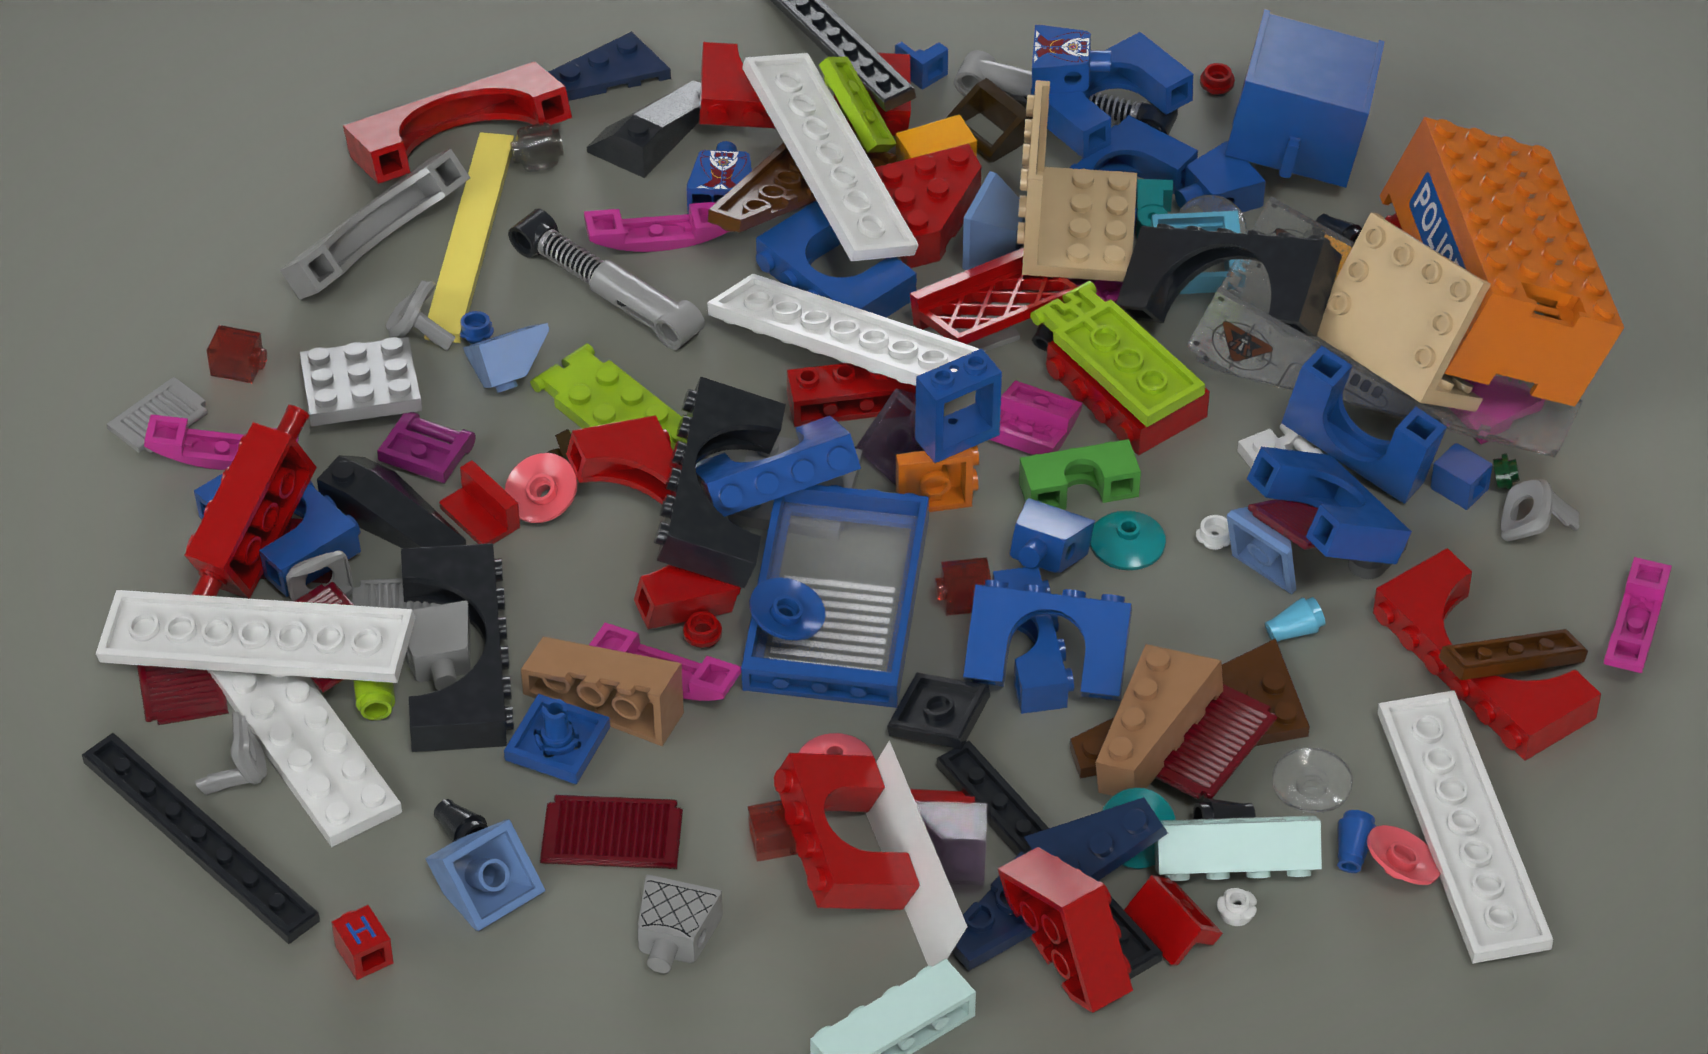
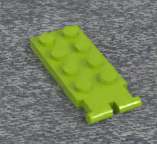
[1030,281,1205,427]
[530,343,682,451]

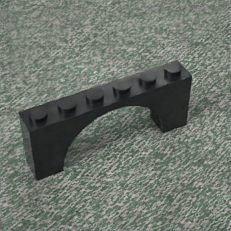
[1116,224,1342,337]
[654,377,786,589]
[401,543,514,752]

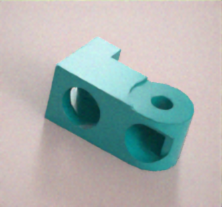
[1136,179,1173,238]

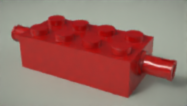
[184,405,317,599]

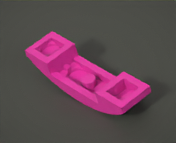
[584,202,729,252]
[144,414,299,470]
[1603,557,1672,674]
[589,622,741,701]

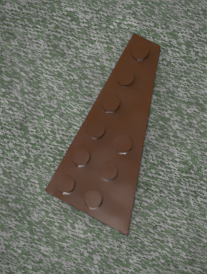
[707,142,897,233]
[1070,638,1310,779]

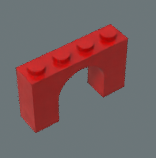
[1046,341,1210,456]
[773,752,920,910]

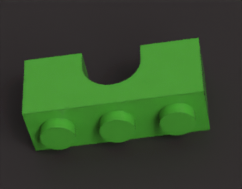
[1019,439,1141,510]

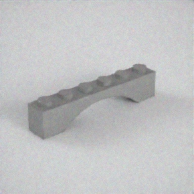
[280,149,470,300]

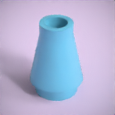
[1265,597,1326,642]

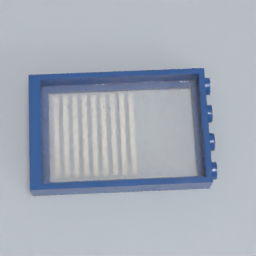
[741,485,929,708]

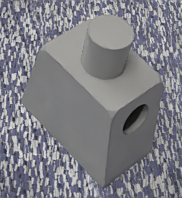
[405,600,471,690]

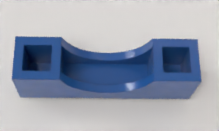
[992,566,1074,714]

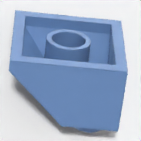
[962,171,1025,270]
[463,323,549,393]
[1227,507,1296,595]
[425,819,546,931]

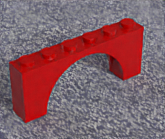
[699,42,911,136]
[343,61,572,184]
[566,415,741,630]
[1373,548,1601,761]

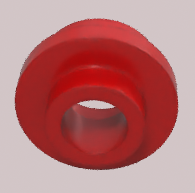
[1200,63,1235,94]
[683,611,722,648]

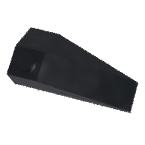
[587,80,700,178]
[317,455,466,548]

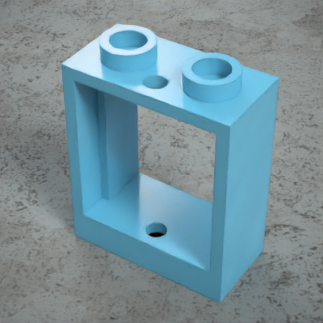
[1150,211,1245,294]

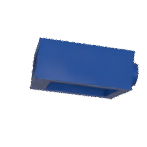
[915,348,1002,463]

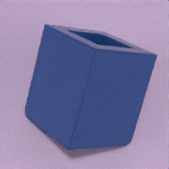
[895,41,948,90]
[1430,443,1493,510]

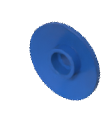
[749,577,826,641]

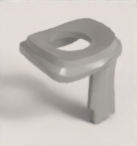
[386,280,455,351]
[1501,479,1580,541]
[286,551,353,602]
[195,711,267,795]

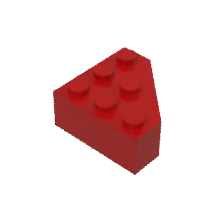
[874,143,982,269]
[998,847,1133,1013]

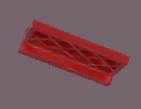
[910,247,1078,344]

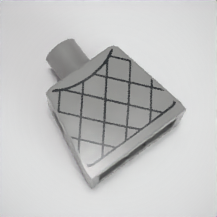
[638,874,723,973]

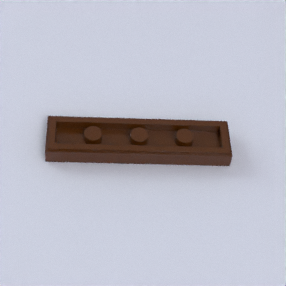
[1439,629,1588,680]

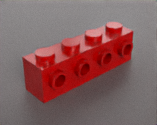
[787,363,916,427]

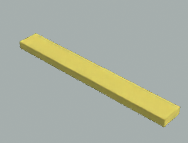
[424,132,515,343]

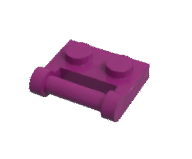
[377,412,476,483]

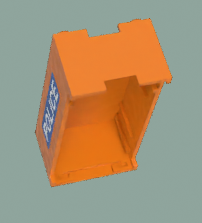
[1379,117,1624,407]

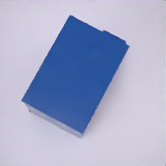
[1225,9,1385,188]

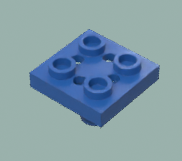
[504,694,610,784]

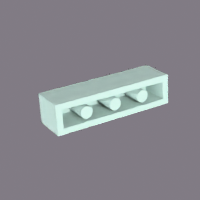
[1154,816,1322,881]
[810,959,976,1054]

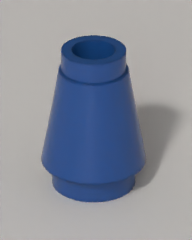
[1337,810,1376,873]

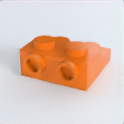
[896,445,979,512]

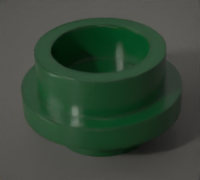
[1493,453,1520,491]

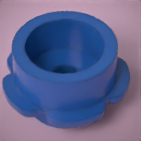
[460,311,494,344]

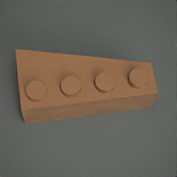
[521,636,684,746]
[1095,644,1223,796]

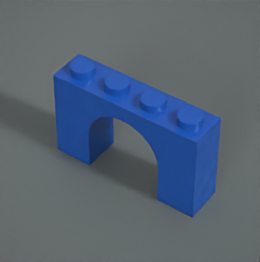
[1031,32,1193,159]
[1070,115,1198,235]
[756,201,917,318]
[1281,345,1447,504]
[696,416,861,517]
[1247,446,1412,564]
[194,473,361,597]
[963,580,1132,701]

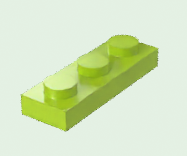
[818,57,897,153]

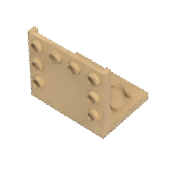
[1017,80,1137,282]
[1317,212,1491,412]

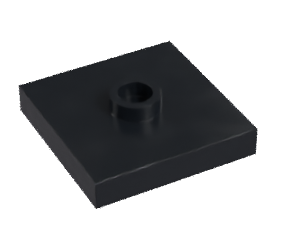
[887,672,991,749]

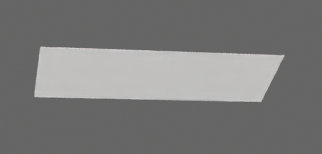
[865,740,968,966]

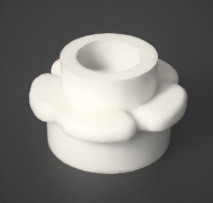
[1196,515,1231,550]
[1217,888,1257,926]

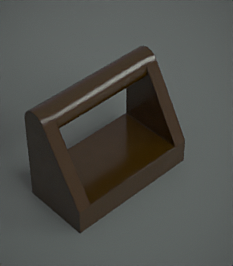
[946,78,1033,162]

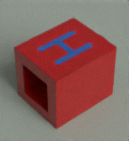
[331,905,394,980]

